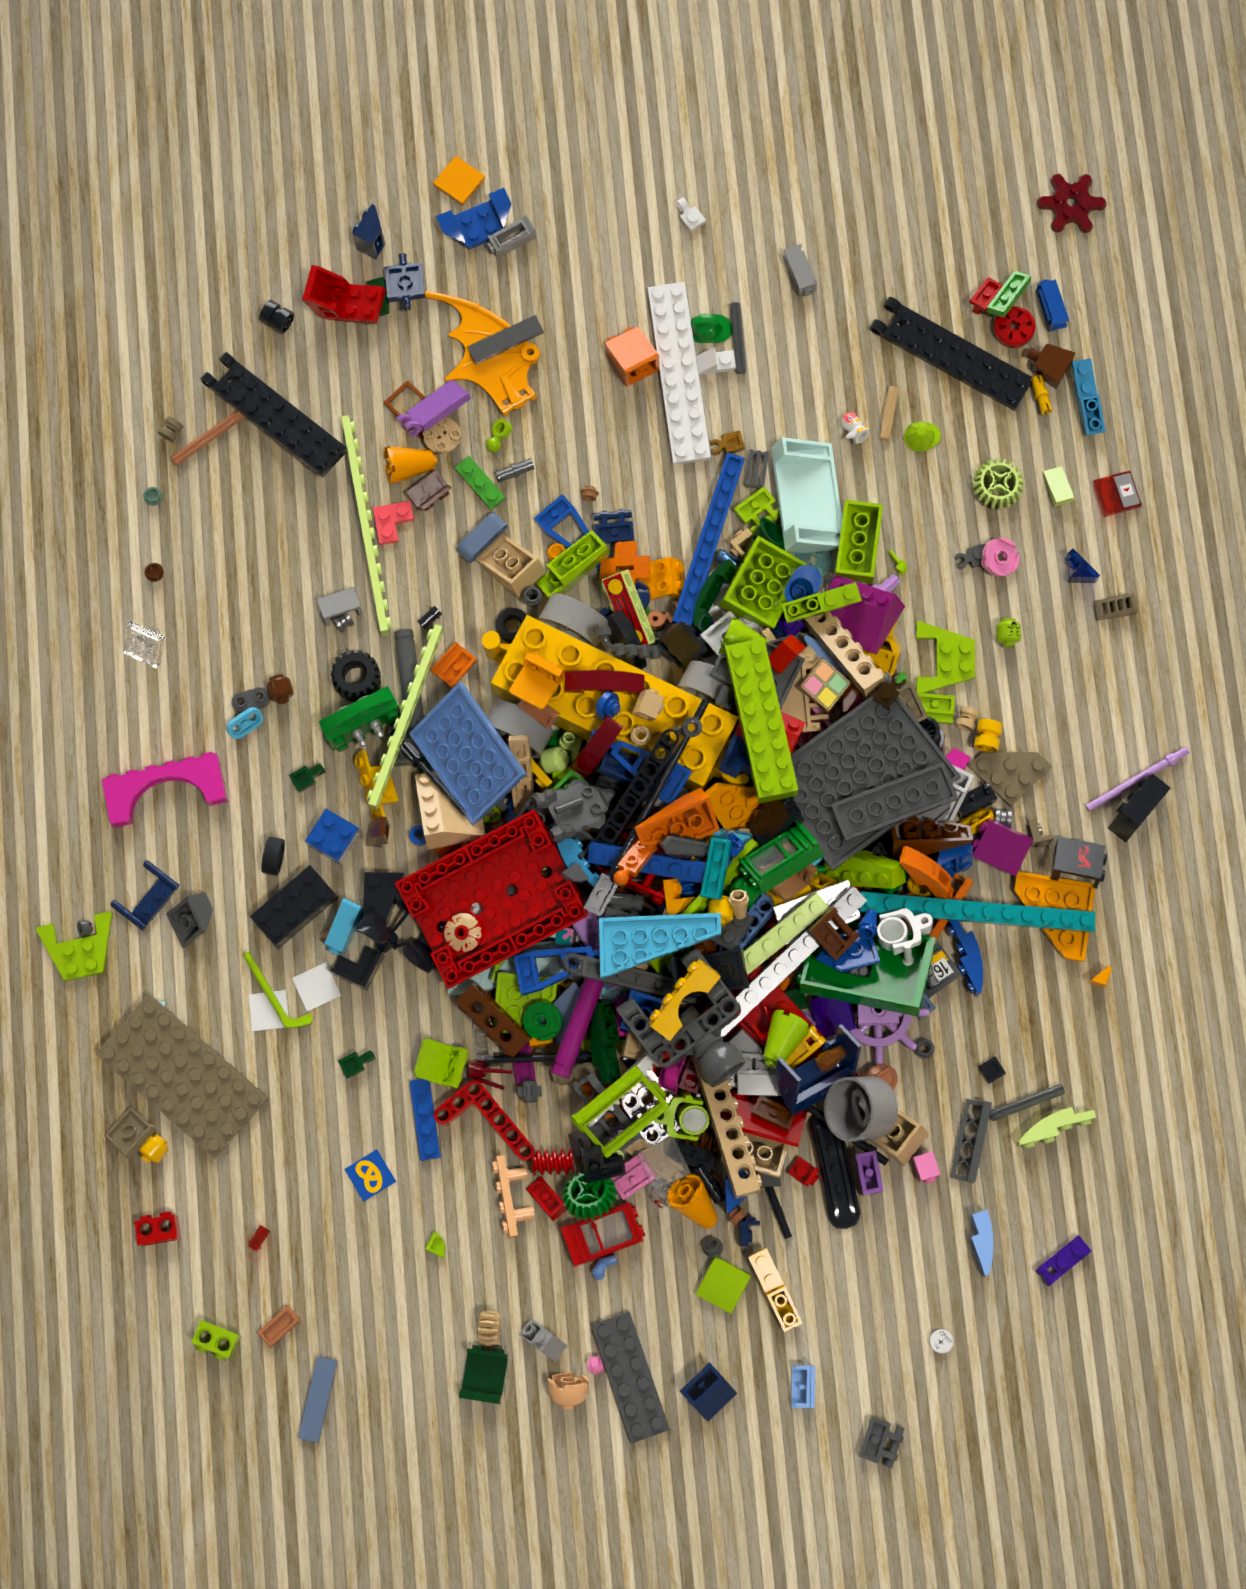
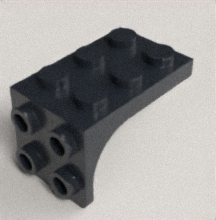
[669,948,749,1000]

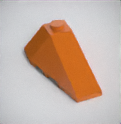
[634,788,720,846]

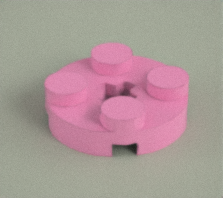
[981,538,1020,577]

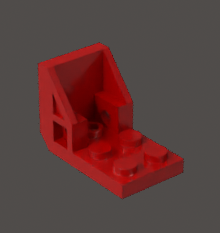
[302,265,386,324]

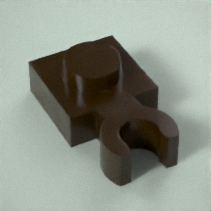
[872,673,906,710]

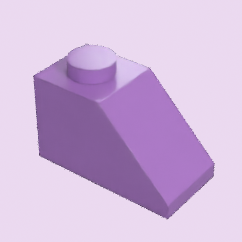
[856,1151,883,1197]

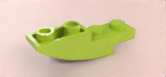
[781,582,862,623]

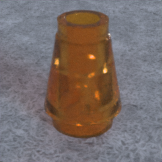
[815,1045,847,1072]

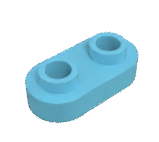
[226,707,263,739]

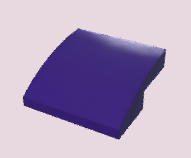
[810,997,857,1038]

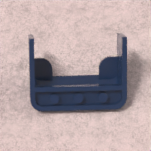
[774,1024,862,1115]

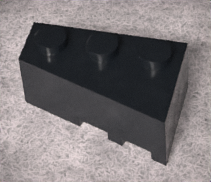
[1108,773,1171,843]
[363,872,406,926]

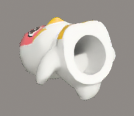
[841,412,870,444]

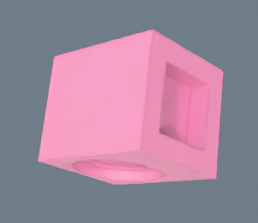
[912,1151,941,1184]

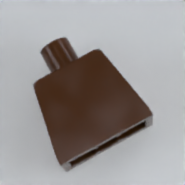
[1026,344,1075,389]

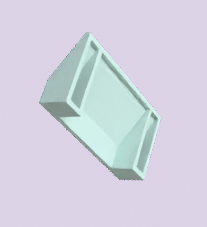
[771,437,842,553]

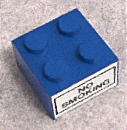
[305,808,361,866]

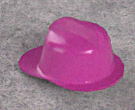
[659,1055,689,1096]

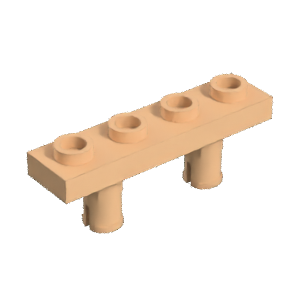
[492,1155,535,1238]

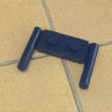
[110,860,180,931]

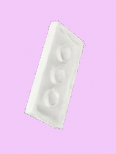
[772,880,861,945]

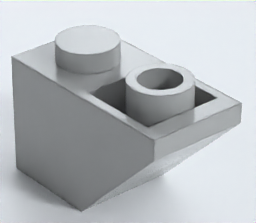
[519,1319,568,1362]

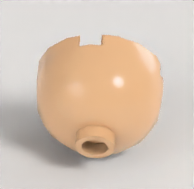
[548,1373,589,1409]

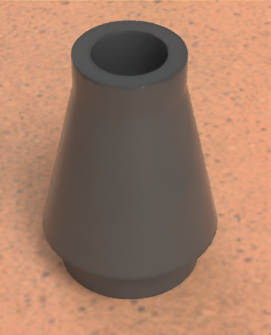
[523,587,542,608]

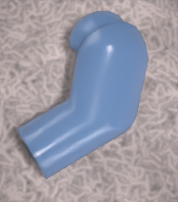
[592,1254,618,1280]

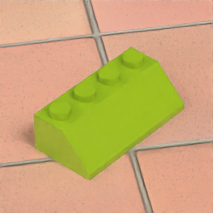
[835,499,883,584]

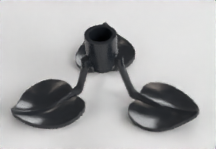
[356,891,432,974]

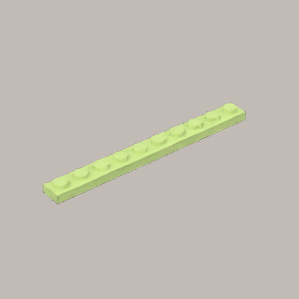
[367,624,444,810]

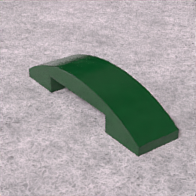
[694,559,738,634]

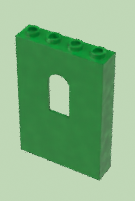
[797,921,936,1017]

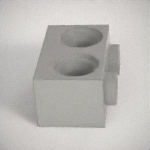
[735,1053,775,1075]

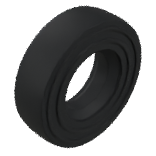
[496,608,527,643]

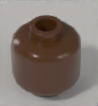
[266,674,294,704]

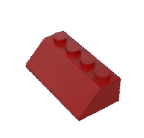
[722,1089,807,1147]

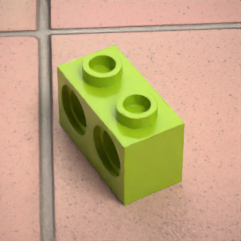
[191,1320,241,1361]

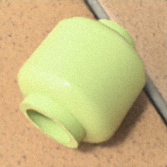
[539,747,569,774]

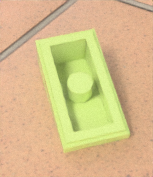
[1043,466,1074,507]

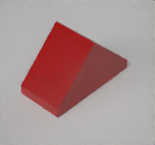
[769,634,806,675]

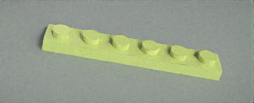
[743,892,829,975]

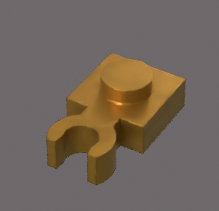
[710,430,745,455]

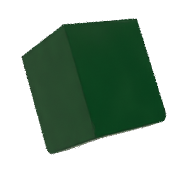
[785,987,808,1010]

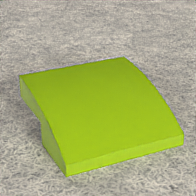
[695,1256,752,1314]

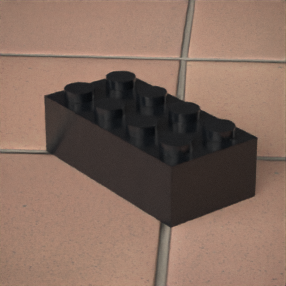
[250,865,338,949]

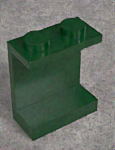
[459,1345,509,1405]

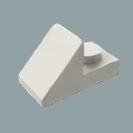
[696,347,736,375]

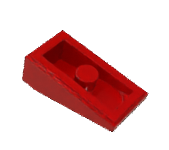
[526,1176,567,1221]

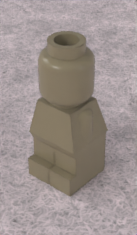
[553,1062,601,1085]

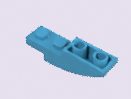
[1071,358,1106,436]
[554,823,599,887]

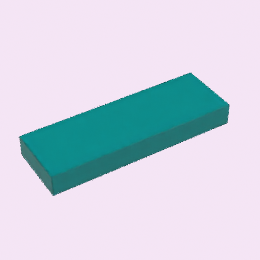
[700,837,732,900]

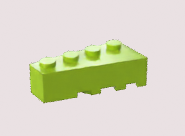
[823,850,906,889]

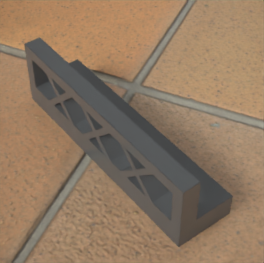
[573,1072,642,1151]
[950,1099,992,1183]

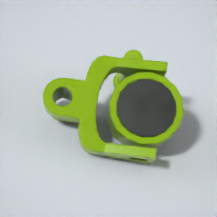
[654,1088,709,1141]

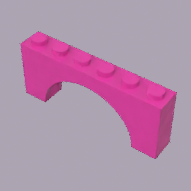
[102,752,228,828]

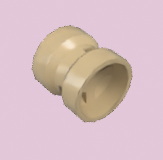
[955,706,980,732]

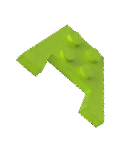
[916,621,975,693]
[36,911,113,982]

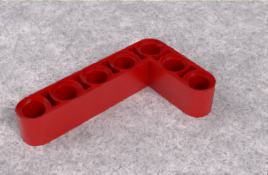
[434,1080,535,1162]

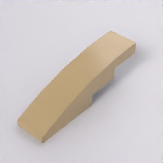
[508,735,534,814]

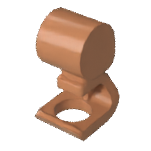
[647,602,678,631]

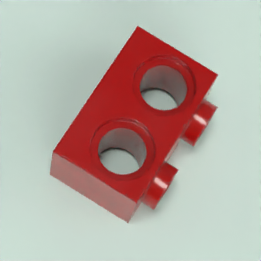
[134,1211,181,1247]

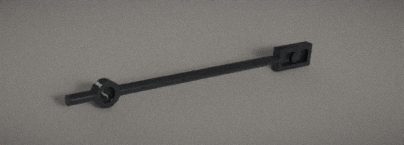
[582,699,709,918]

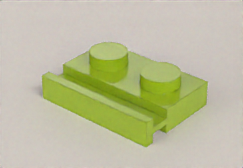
[917,692,955,725]

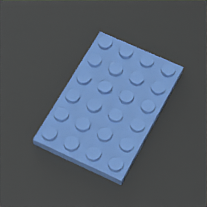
[409,683,527,825]

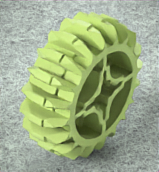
[973,458,1025,509]

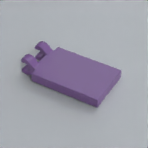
[396,380,471,437]

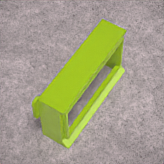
[571,1065,670,1158]

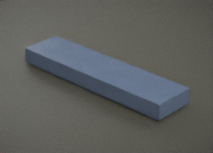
[298,1356,338,1443]

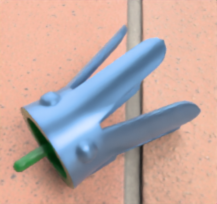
[715,549,743,567]

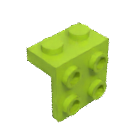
[414,1038,469,1088]

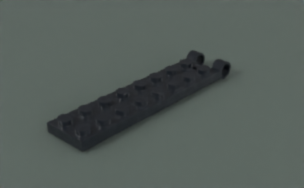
[869,297,1032,411]
[200,352,348,478]

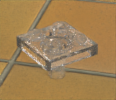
[123,620,165,668]

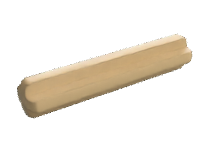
[880,386,899,441]

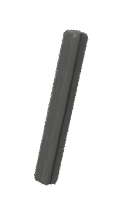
[730,302,746,374]
[989,1084,1065,1121]

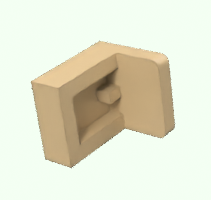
[729,528,753,560]

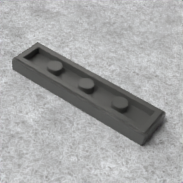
[468,315,544,365]

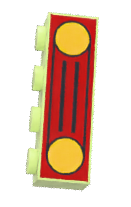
[602,569,656,645]

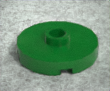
[523,1000,563,1041]

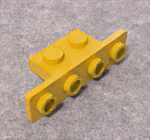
[354,750,399,820]

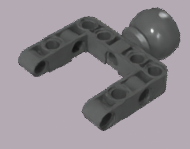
[616,947,746,1087]

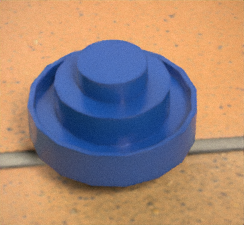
[596,691,620,720]

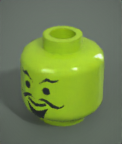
[996,618,1021,648]

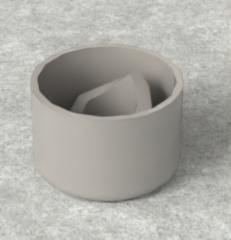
[824,1076,898,1142]

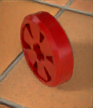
[993,306,1036,348]

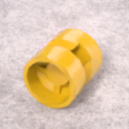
[974,719,1003,752]

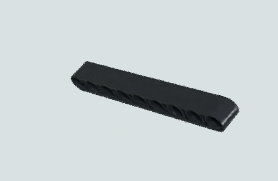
[583,725,685,873]

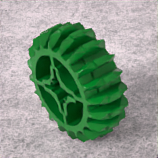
[562,1171,617,1222]

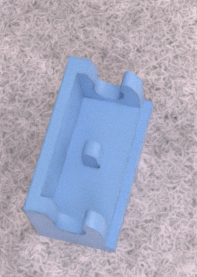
[791,1365,815,1408]

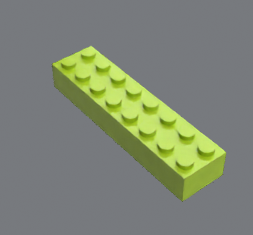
[724,638,798,804]

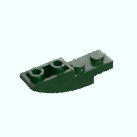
[591,1002,621,1085]

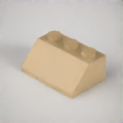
[721,1131,788,1178]

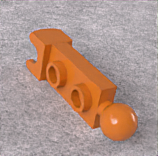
[613,839,661,886]

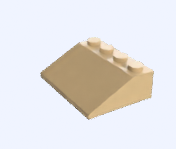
[415,771,486,850]

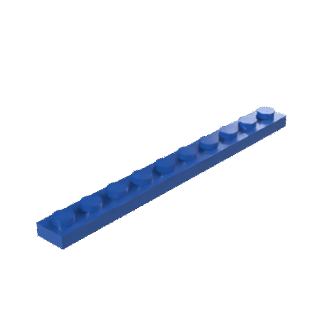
[672,452,745,626]

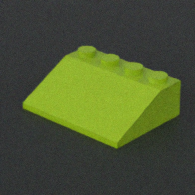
[719,536,808,629]

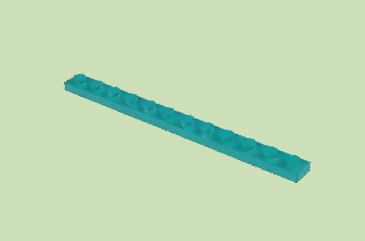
[858,892,1096,933]

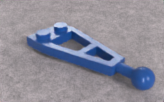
[534,494,601,569]
[590,728,693,804]
[513,946,600,996]

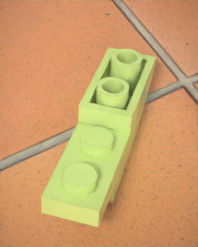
[1017,1107,1096,1149]

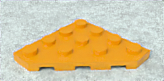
[705,783,767,830]
[1014,871,1095,962]

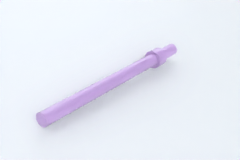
[1085,747,1189,812]

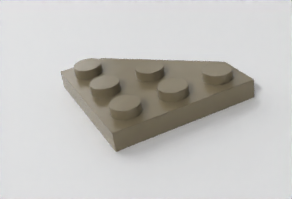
[968,752,1052,808]

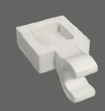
[677,197,706,233]

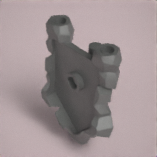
[532,779,615,843]

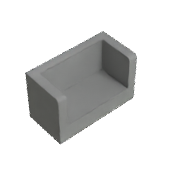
[317,587,363,626]

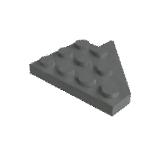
[709,635,805,710]

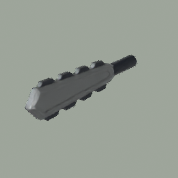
[660,834,710,859]

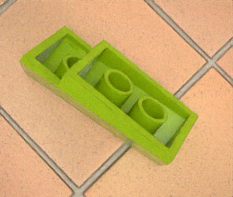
[535,530,610,600]

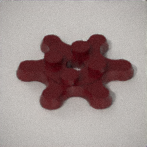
[1037,174,1107,233]

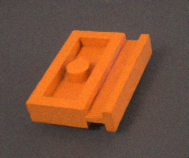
[431,641,477,689]

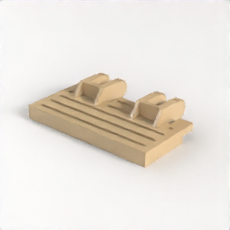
[781,653,829,733]

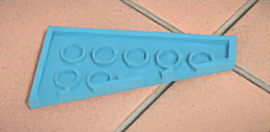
[599,913,722,979]

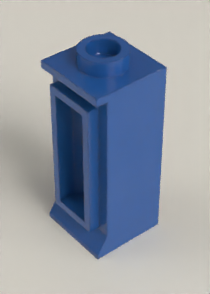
[1035,279,1069,332]

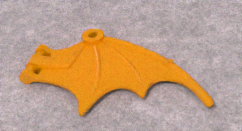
[425,291,540,417]

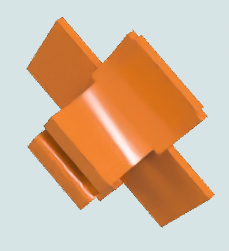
[600,541,650,585]

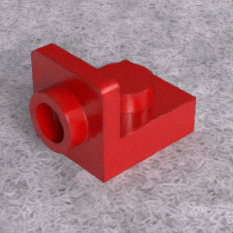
[787,1157,820,1188]

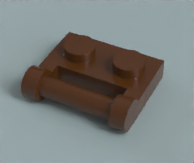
[808,906,859,961]

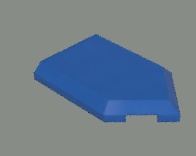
[816,930,880,972]

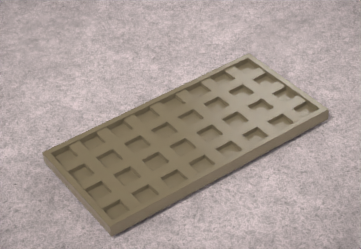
[95,994,269,1159]

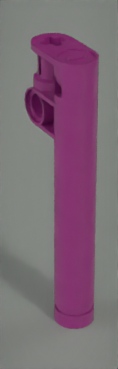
[550,946,619,1079]

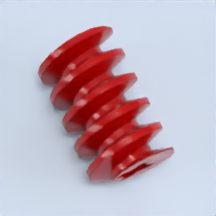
[532,1149,574,1176]

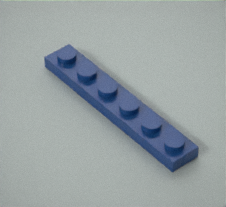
[588,841,706,883]

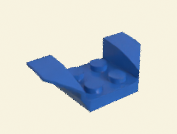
[436,187,511,250]

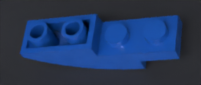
[946,920,983,997]

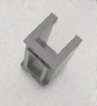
[487,215,537,258]
[783,244,817,296]

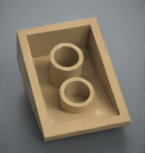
[475,533,546,598]
[869,1110,929,1166]

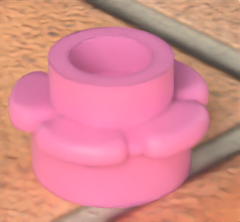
[587,1356,604,1376]

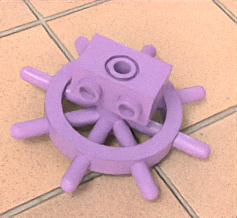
[849,964,930,1064]

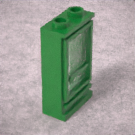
[739,822,824,894]

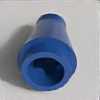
[857,909,877,939]

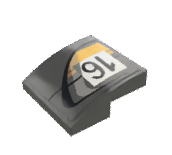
[925,942,962,998]

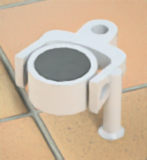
[877,908,933,966]

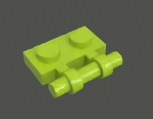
[734,487,780,534]

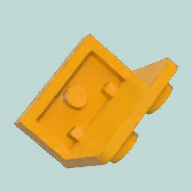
[639,556,684,600]
[510,652,563,710]

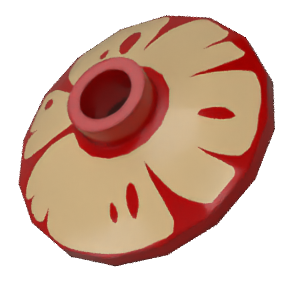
[444,913,483,953]

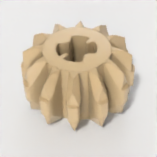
[478,1311,501,1346]

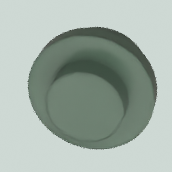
[143,487,163,506]

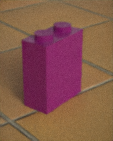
[972,818,1033,876]

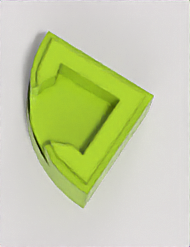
[425,1231,446,1259]

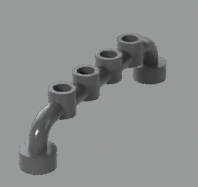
[595,626,665,659]

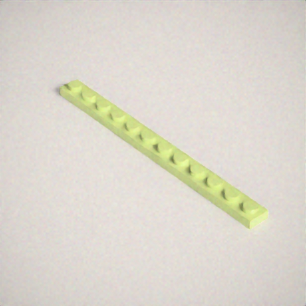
[341,415,392,636]

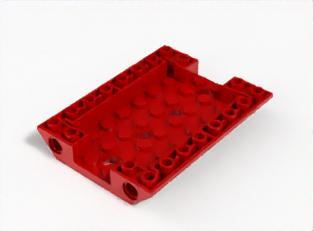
[395,809,589,989]

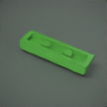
[987,271,1031,317]
[455,456,506,511]

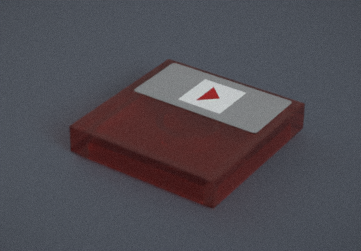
[1093,471,1142,517]

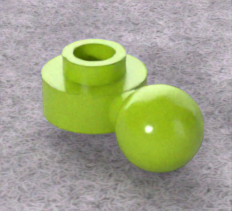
[486,419,512,453]

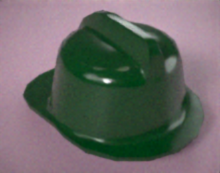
[753,518,785,549]

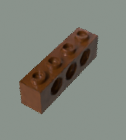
[456,982,532,1057]

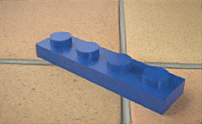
[410,1079,441,1161]

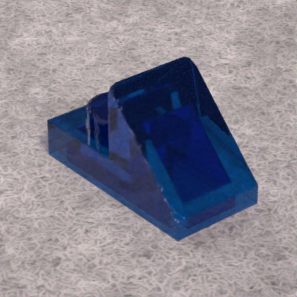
[1065,549,1100,583]

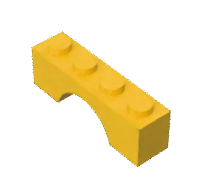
[649,958,721,1041]

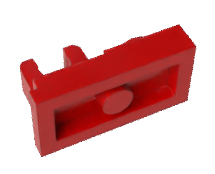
[969,277,1003,315]

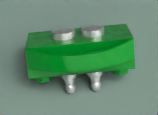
[318,686,401,752]

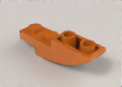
[900,846,954,899]

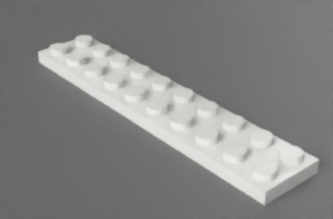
[648,282,711,465]

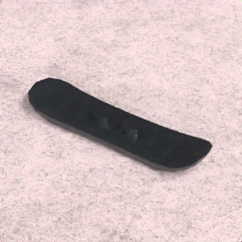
[809,1115,860,1229]

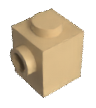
[632,688,664,722]

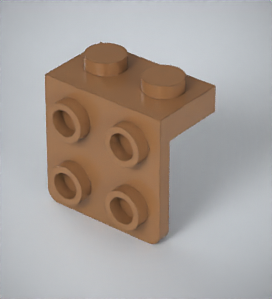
[760,843,818,901]

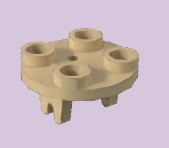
[423,417,461,454]

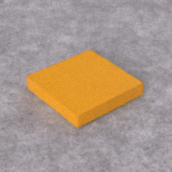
[433,156,485,206]

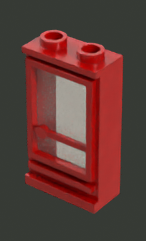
[561,1202,646,1268]

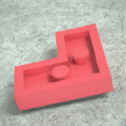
[373,501,414,546]

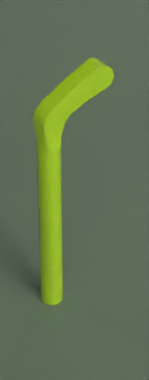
[243,952,313,1029]

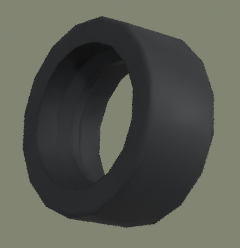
[261,837,285,876]

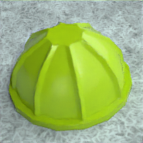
[904,421,941,452]

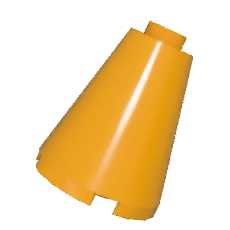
[384,446,437,484]
[667,1175,718,1229]

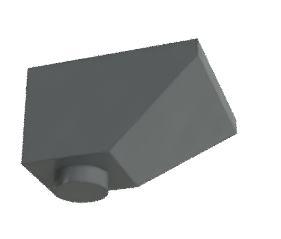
[167,892,213,948]

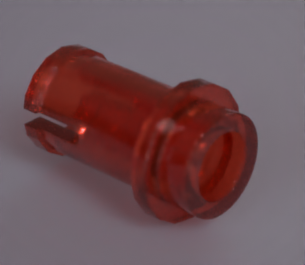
[247,1225,271,1252]

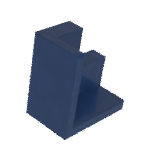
[718,734,752,778]

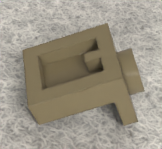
[1026,818,1053,848]

